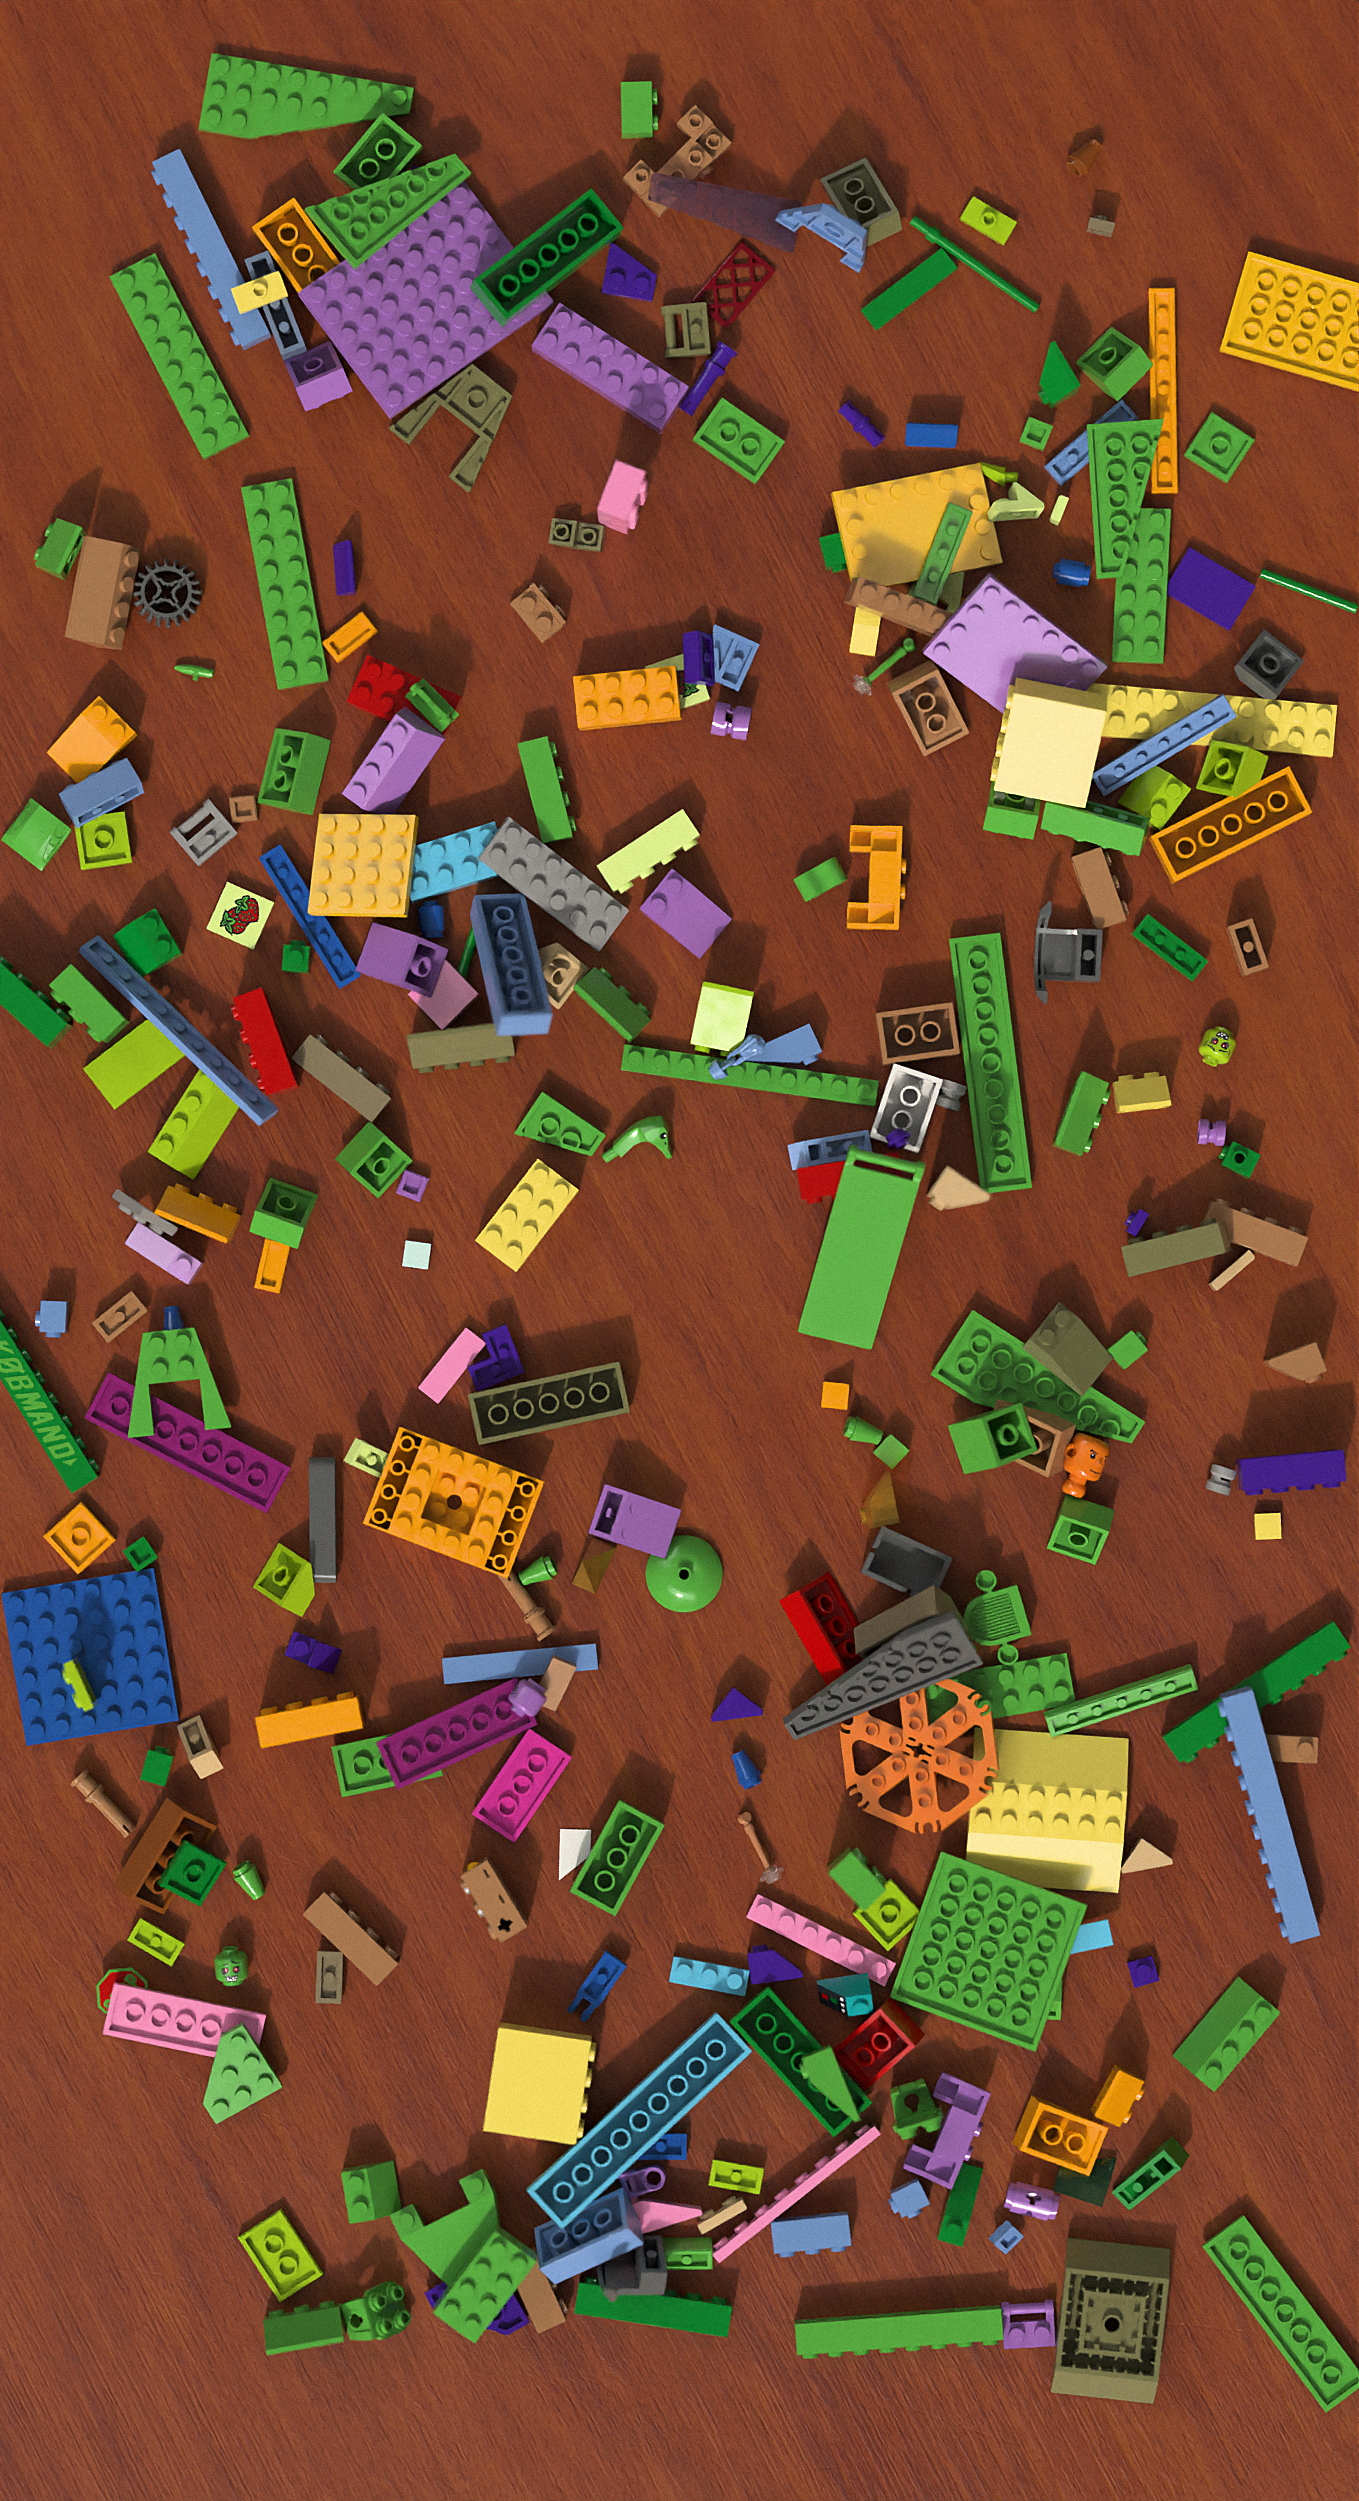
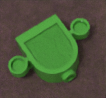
[963,1570,1032,1665]

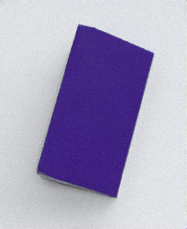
[333,540,356,596]
[683,630,715,686]

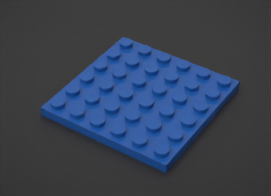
[1,1568,180,1746]

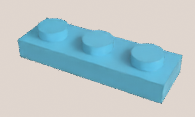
[669,1956,750,1996]

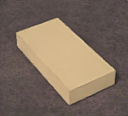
[1209,1250,1255,1291]

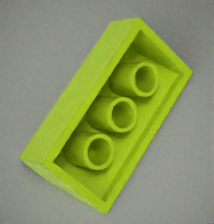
[148,1069,239,1180]

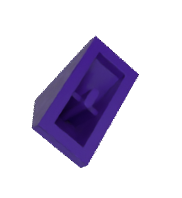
[711,1687,763,1722]

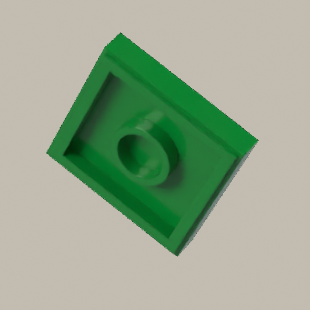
[157,1839,227,1906]

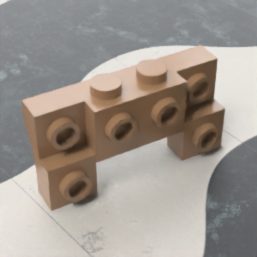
[623,105,732,218]

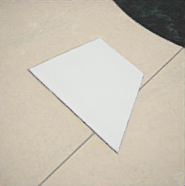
[559,1829,591,1880]

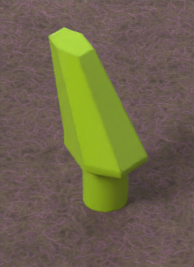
[980,462,1018,487]

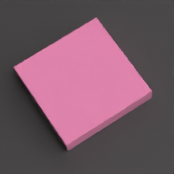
[408,959,480,1030]

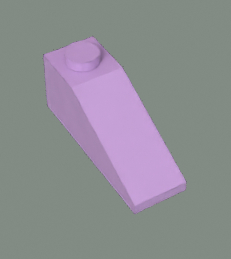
[125,1222,204,1285]

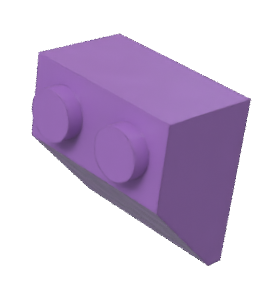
[284,340,352,412]

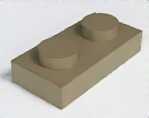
[315,1950,343,2004]

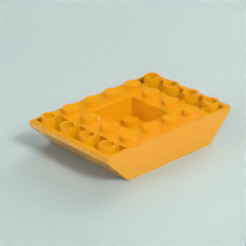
[363,1427,544,1578]

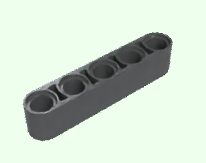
[309,1457,337,1583]

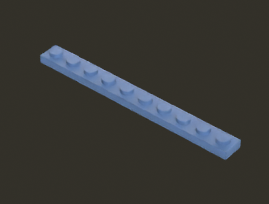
[79,935,279,1126]

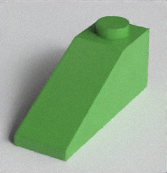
[799,2045,860,2122]

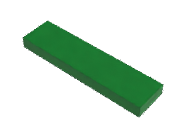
[861,248,958,331]

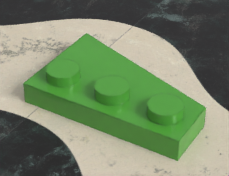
[514,1091,607,1156]

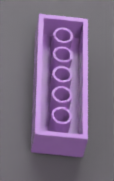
[531,303,689,434]

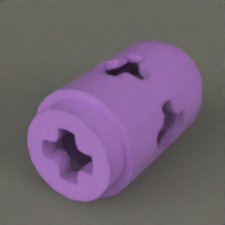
[1004,2181,1060,2221]

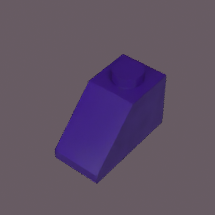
[747,1944,803,1984]

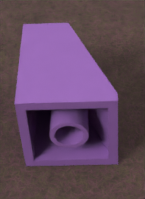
[355,922,448,998]

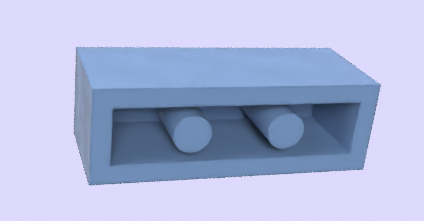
[59,758,144,828]
[771,2211,851,2257]

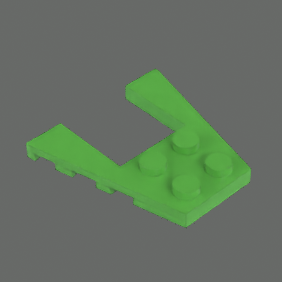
[128,1327,232,1438]

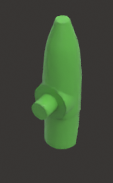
[174,664,214,681]

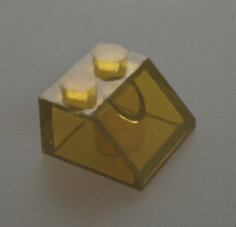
[859,1471,900,1529]

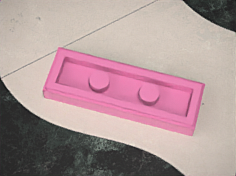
[418,1328,485,1404]

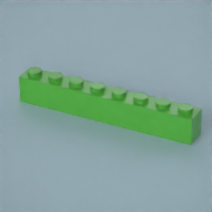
[794,2305,1003,2359]

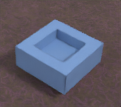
[989,2220,1024,2254]

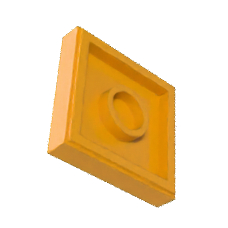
[43,1502,117,1574]

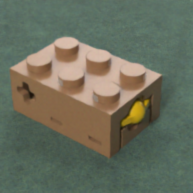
[459,1856,528,1943]

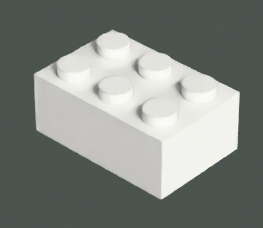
[869,1063,943,1154]

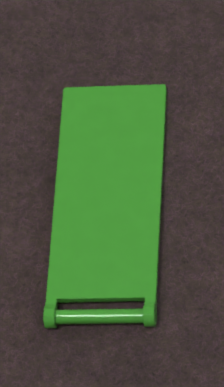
[798,1144,925,1349]

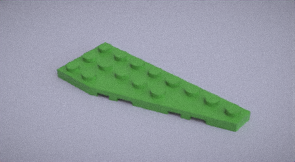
[199,53,414,139]

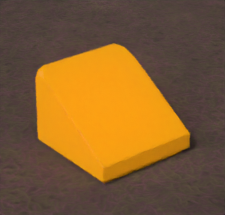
[821,1382,849,1410]

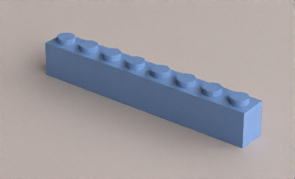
[151,149,271,350]

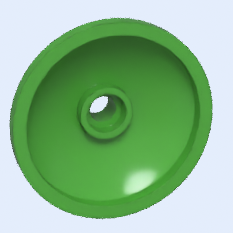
[646,1535,723,1612]

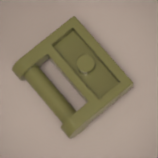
[661,302,711,359]

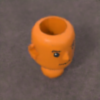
[1062,1433,1110,1498]

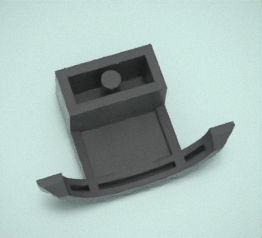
[1033,901,1103,1004]
[597,2235,667,2302]

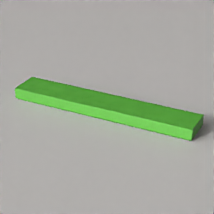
[1043,1664,1198,1737]

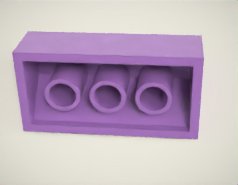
[342,707,446,815]

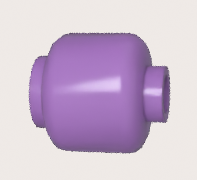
[508,1678,547,1717]

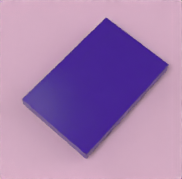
[1167,547,1256,631]

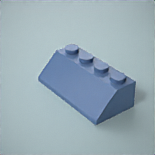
[534,2188,644,2284]

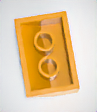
[155,1183,241,1244]

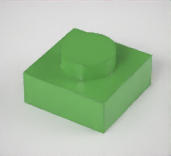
[1019,417,1053,451]

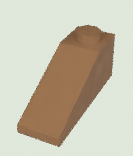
[1265,1733,1318,1763]

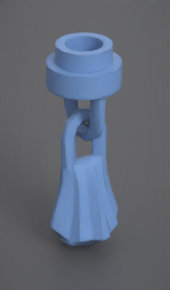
[708,1034,765,1080]

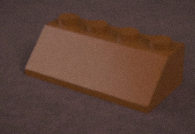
[113,1798,217,1915]

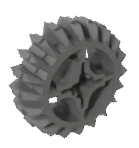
[132,558,202,628]

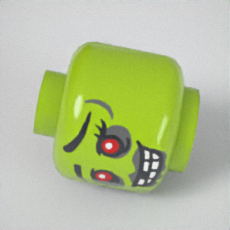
[1198,1026,1236,1067]

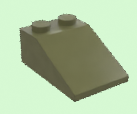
[820,158,902,247]
[1022,1302,1113,1396]

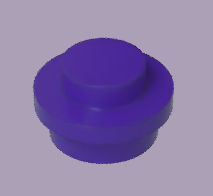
[886,1127,911,1151]

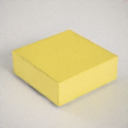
[1254,1513,1282,1540]

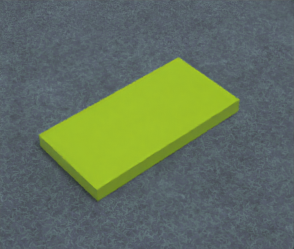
[83,1019,186,1110]

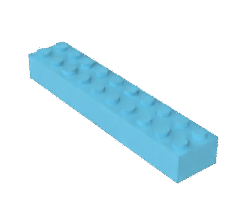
[526,2012,752,2229]

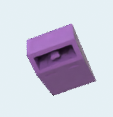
[588,1484,682,1559]

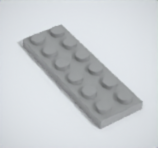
[477,817,629,951]

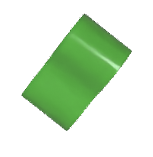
[793,857,848,902]

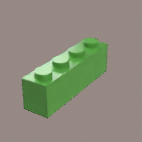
[518,736,576,845]
[1041,800,1151,856]

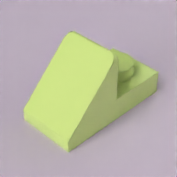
[987,482,1045,522]
[344,1438,389,1478]

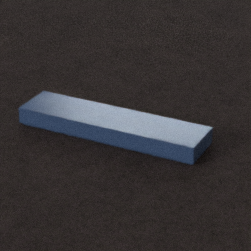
[1044,399,1139,486]

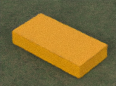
[322,611,378,664]
[254,1238,290,1293]

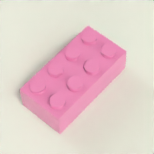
[597,461,649,534]

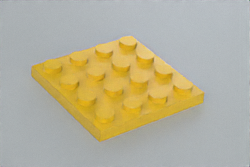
[308,814,419,917]

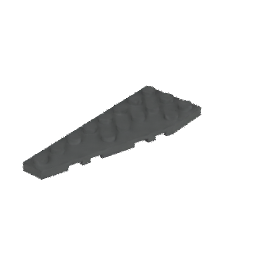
[783,1610,983,1740]

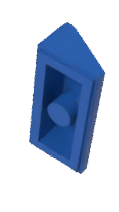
[905,422,958,448]

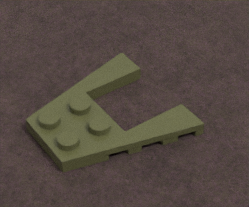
[389,364,513,493]

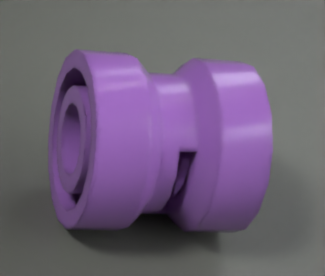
[1197,1119,1226,1146]

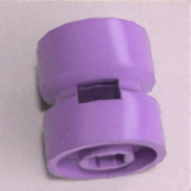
[710,701,752,741]

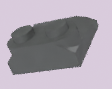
[1234,630,1304,700]

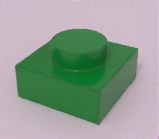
[123,1536,159,1572]

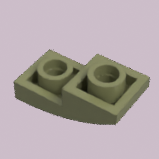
[548,518,606,553]

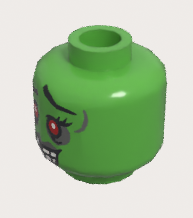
[214,1946,249,1986]

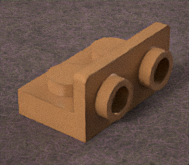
[510,583,566,644]

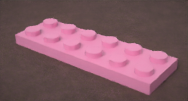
[103,1982,266,2057]

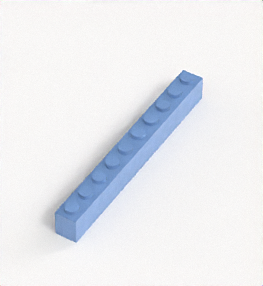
[1217,1686,1320,1944]

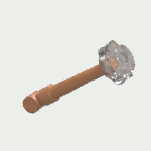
[738,1812,784,1884]

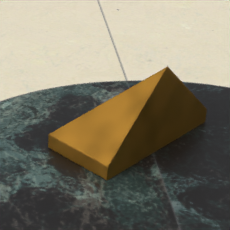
[572,1537,617,1594]

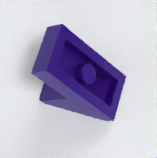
[285,1631,342,1674]

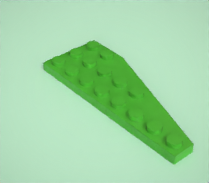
[930,1310,1145,1443]

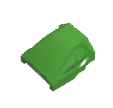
[1,798,72,871]

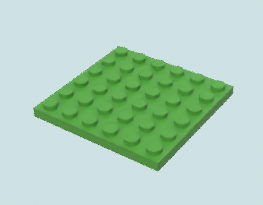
[890,1851,1088,2051]

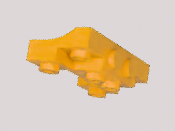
[847,825,906,930]

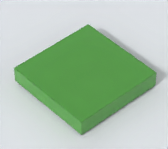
[1184,412,1255,484]

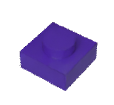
[1124,1209,1149,1237]
[1127,1955,1159,1988]

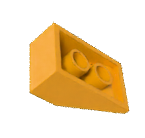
[47,696,138,784]
[1012,2095,1108,2176]

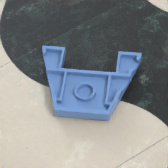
[775,203,867,273]

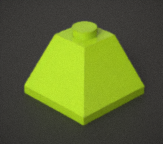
[253,1543,315,1617]

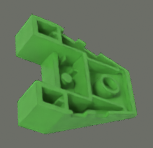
[390,2169,501,2286]

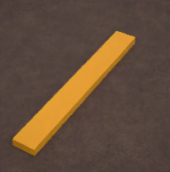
[1148,288,1178,494]

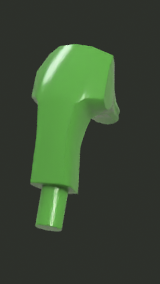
[602,1115,673,1163]

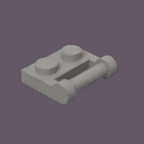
[169,799,238,867]

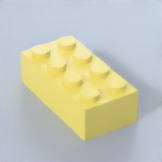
[475,1159,579,1272]

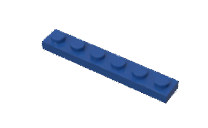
[259,844,361,989]

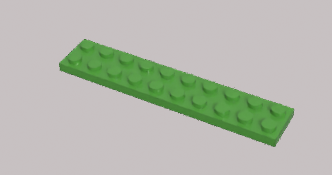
[949,933,1032,1193]

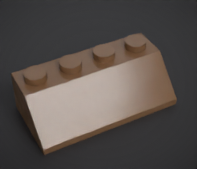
[65,536,141,650]

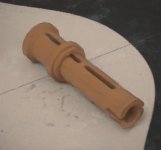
[497,1568,558,1641]
[70,1768,137,1838]

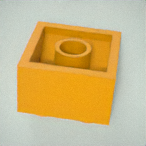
[1091,2064,1145,2127]

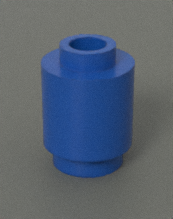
[1052,558,1091,588]
[418,901,445,938]

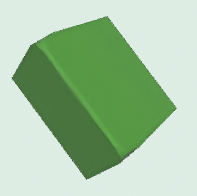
[873,1434,910,1469]

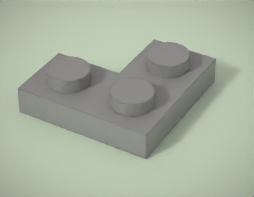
[112,1189,178,1237]

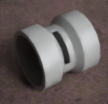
[935,1079,967,1112]
[1205,1464,1237,1496]

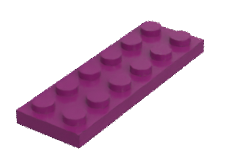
[375,1677,537,1790]

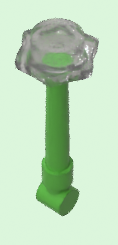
[852,638,916,696]

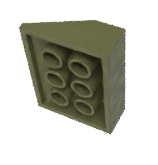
[406,1023,516,1073]

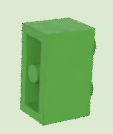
[621,81,658,138]

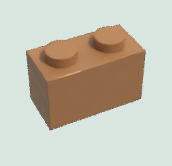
[1225,919,1269,977]

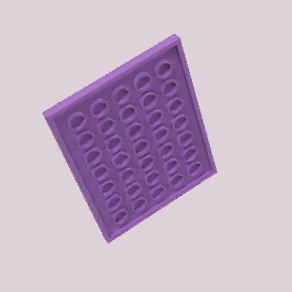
[298,181,554,419]

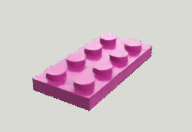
[472,1728,572,1843]

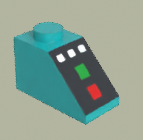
[817,1973,874,2016]

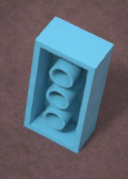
[410,821,499,903]

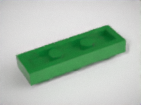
[1131,914,1208,982]

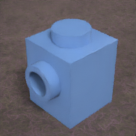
[35,1301,69,1338]
[888,2177,930,2218]

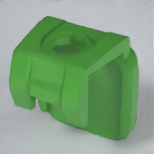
[890,2078,944,2140]
[340,2281,411,2341]

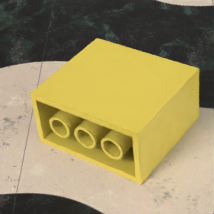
[990,677,1107,808]
[483,2022,596,2145]

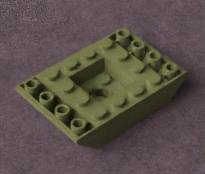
[1050,2237,1170,2404]

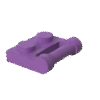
[1001,2299,1056,2349]

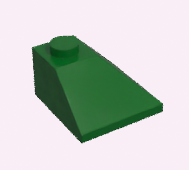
[1037,341,1081,409]

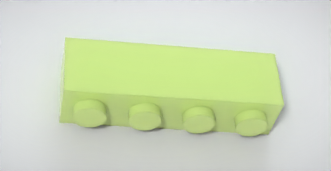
[597,809,700,894]

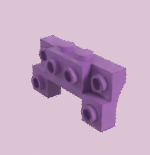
[903,2071,991,2189]

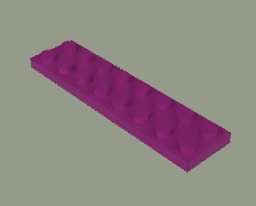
[85,1372,291,1513]

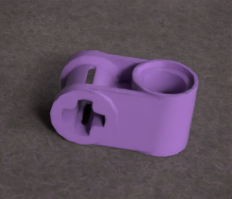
[616,2163,666,2199]

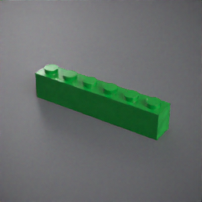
[574,2276,732,2337]

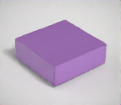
[396,1169,429,1202]

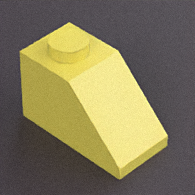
[849,607,881,656]

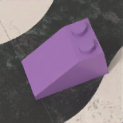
[640,869,732,959]

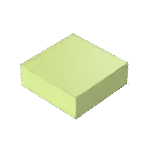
[1049,495,1069,525]

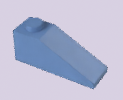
[739,1024,822,1065]

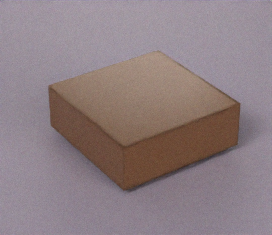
[229,794,258,824]

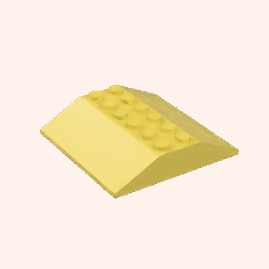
[965,1727,1129,1893]

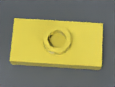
[231,271,288,314]

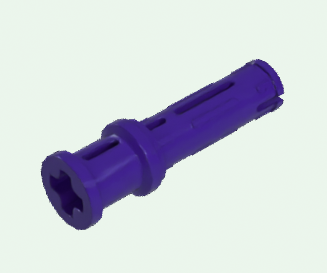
[679,341,737,416]

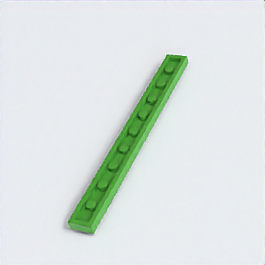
[621,1044,879,1107]

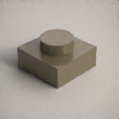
[1086,215,1115,237]

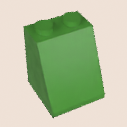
[948,1402,1038,1474]

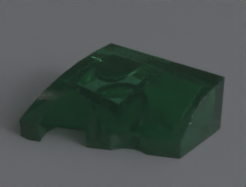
[1052,2156,1117,2207]

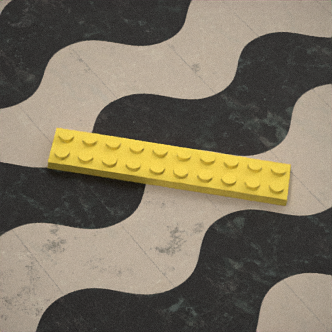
[1086,683,1337,757]

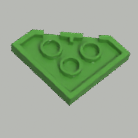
[203,2022,283,2124]

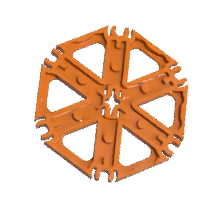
[839,1678,1000,1834]

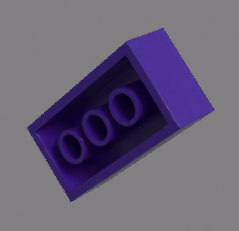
[1236,1449,1346,1495]

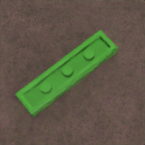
[911,502,973,606]

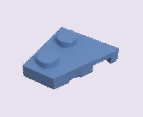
[713,624,760,692]

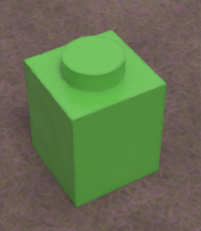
[1107,1330,1148,1370]

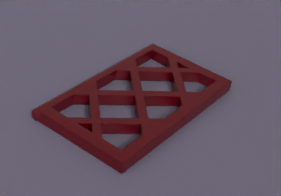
[691,241,776,330]

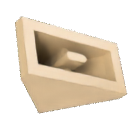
[1120,1837,1173,1874]

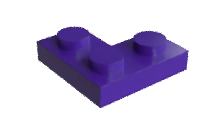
[467,1324,525,1391]

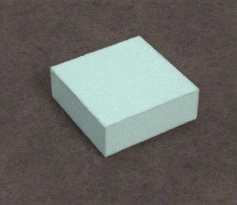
[402,1241,431,1269]

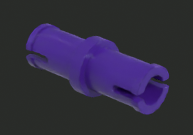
[838,400,886,448]

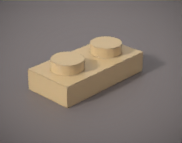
[697,2196,747,2234]

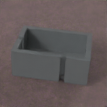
[860,1525,953,1597]

